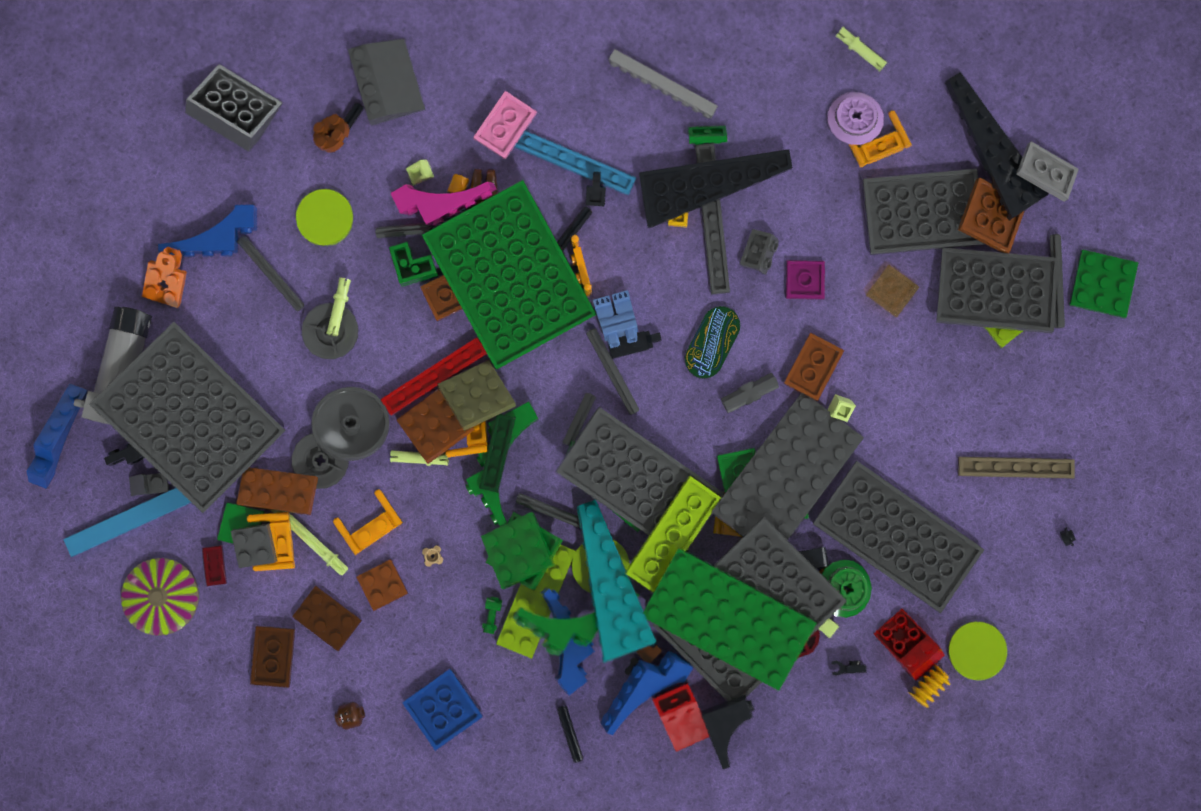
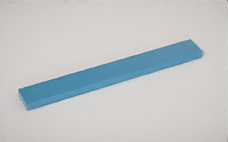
[514,131,636,196]
[63,488,191,557]

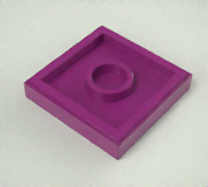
[786,260,825,300]

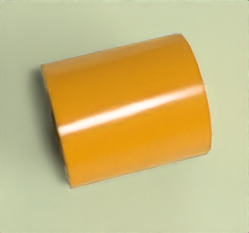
[447,174,470,193]

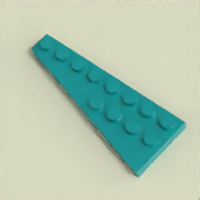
[577,500,656,663]

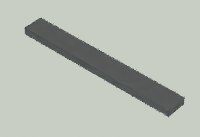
[695,143,730,295]

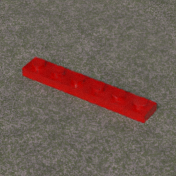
[380,337,487,416]

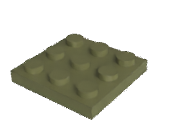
[438,360,516,431]

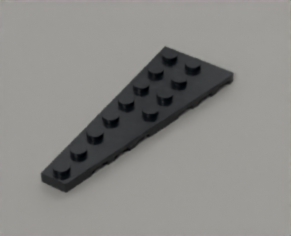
[945,72,1049,221]
[639,149,793,229]

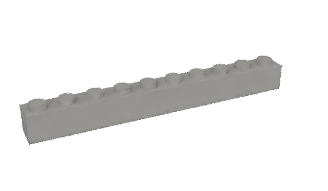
[609,49,718,118]

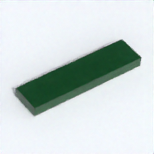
[479,414,516,493]

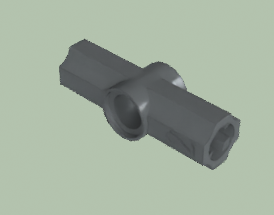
[721,373,779,413]

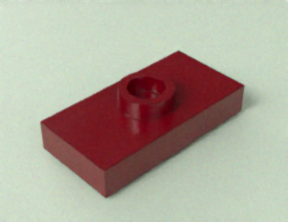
[202,545,227,586]

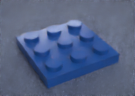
[402,668,484,751]

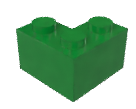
[389,242,438,287]

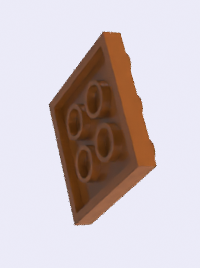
[958,178,1025,253]
[397,389,475,464]

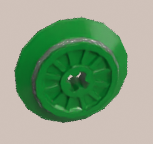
[821,560,872,618]

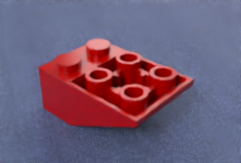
[873,609,945,681]
[652,682,710,752]

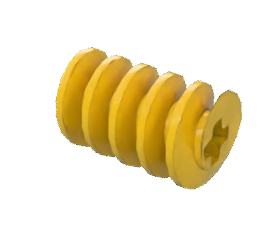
[908,664,950,708]

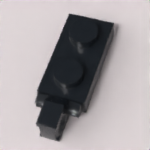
[608,331,662,359]

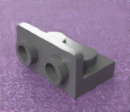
[739,229,779,275]

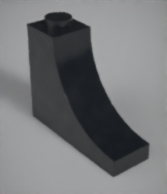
[702,695,755,769]

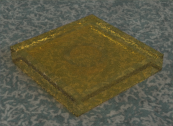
[866,265,919,318]

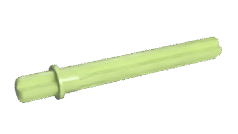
[271,510,348,575]

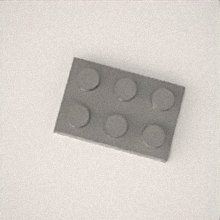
[1017,142,1079,202]

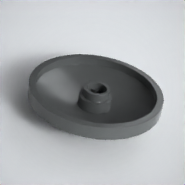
[312,387,389,461]

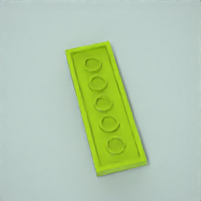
[625,476,721,593]
[496,545,576,659]

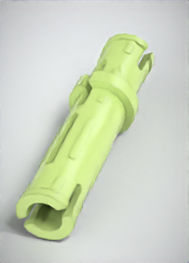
[836,27,887,72]
[326,278,351,336]
[390,450,449,466]

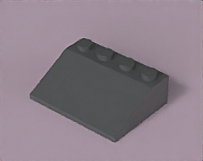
[348,39,425,126]
[185,64,282,152]

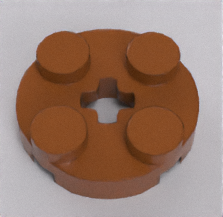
[313,114,349,153]

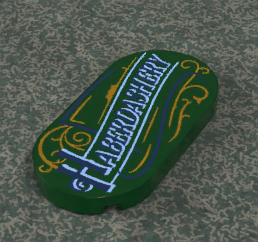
[685,306,740,379]

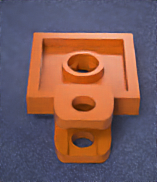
[142,247,187,308]

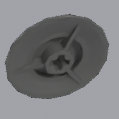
[302,303,359,359]
[292,433,349,489]

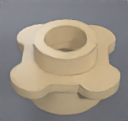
[422,546,443,567]

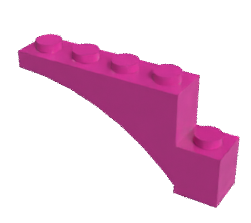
[390,181,497,227]

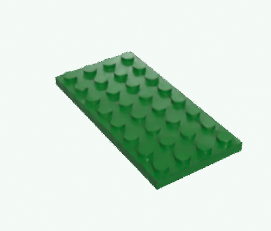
[643,547,817,691]

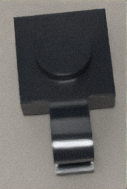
[586,172,606,207]
[831,660,867,676]

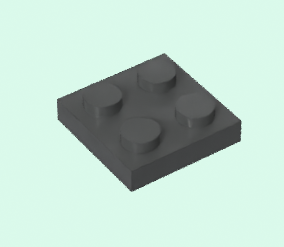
[231,524,277,568]

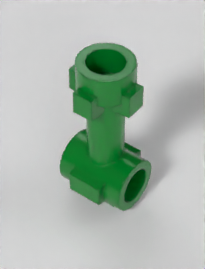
[482,596,503,634]

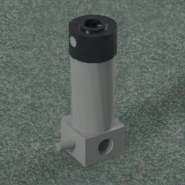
[74,307,152,425]

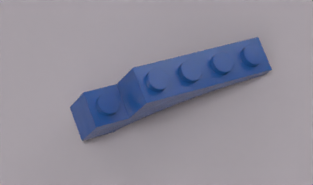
[158,205,257,257]
[26,384,88,489]
[540,588,595,695]
[600,651,693,735]

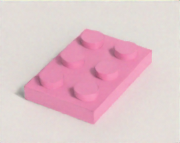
[473,91,537,159]

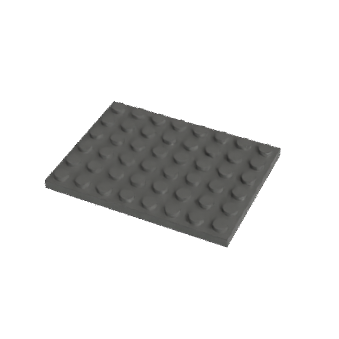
[89,322,286,513]
[653,517,847,701]

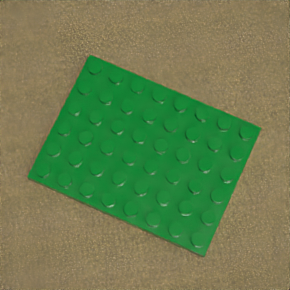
[422,180,597,370]

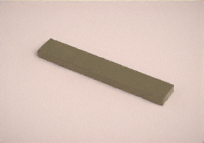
[958,457,1075,479]

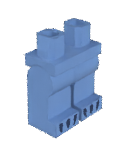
[593,290,638,348]

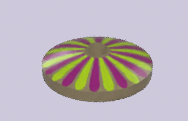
[121,558,199,636]

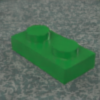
[688,126,727,144]

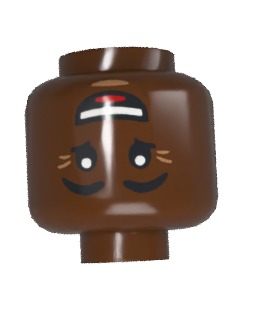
[335,702,365,730]

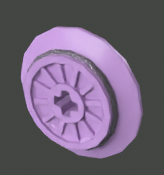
[828,92,884,145]

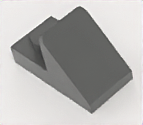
[129,473,169,496]

